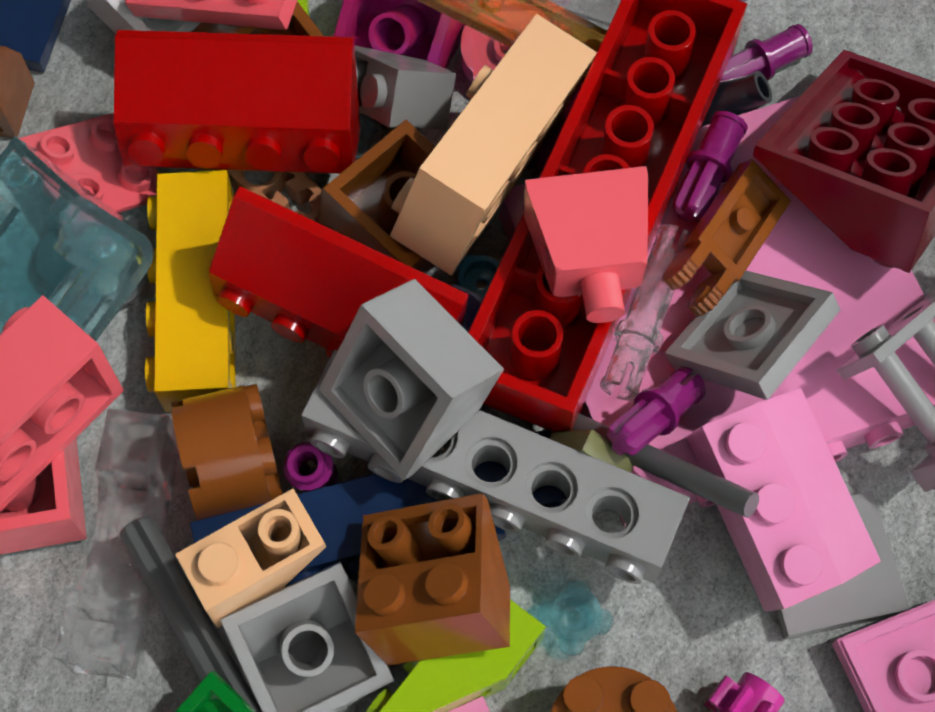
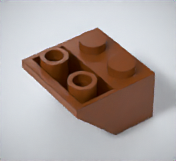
[355,493,510,665]

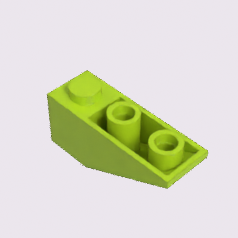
[366,599,546,712]

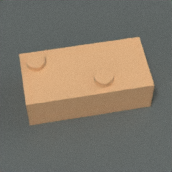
[390,14,597,275]

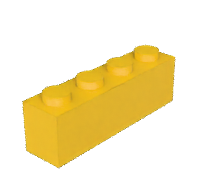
[145,170,236,412]

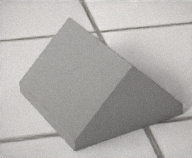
[220,562,394,712]

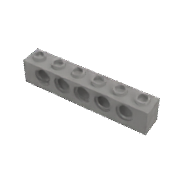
[301,350,690,584]

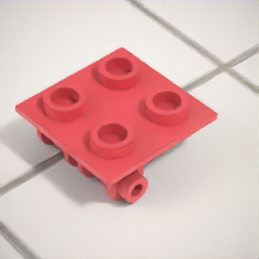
[15,113,160,237]

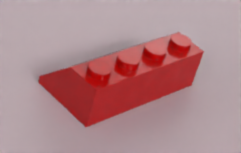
[113,30,360,174]
[208,186,469,357]

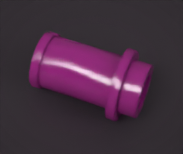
[283,441,338,492]

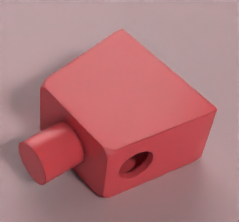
[523,166,648,323]

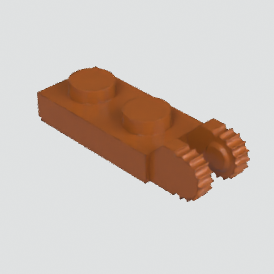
[662,158,791,317]

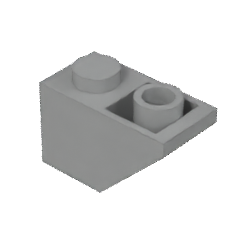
[354,45,456,129]

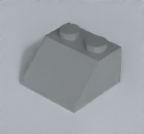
[318,279,504,480]

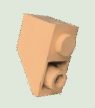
[175,489,326,628]

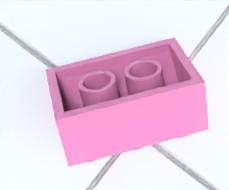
[686,388,881,612]

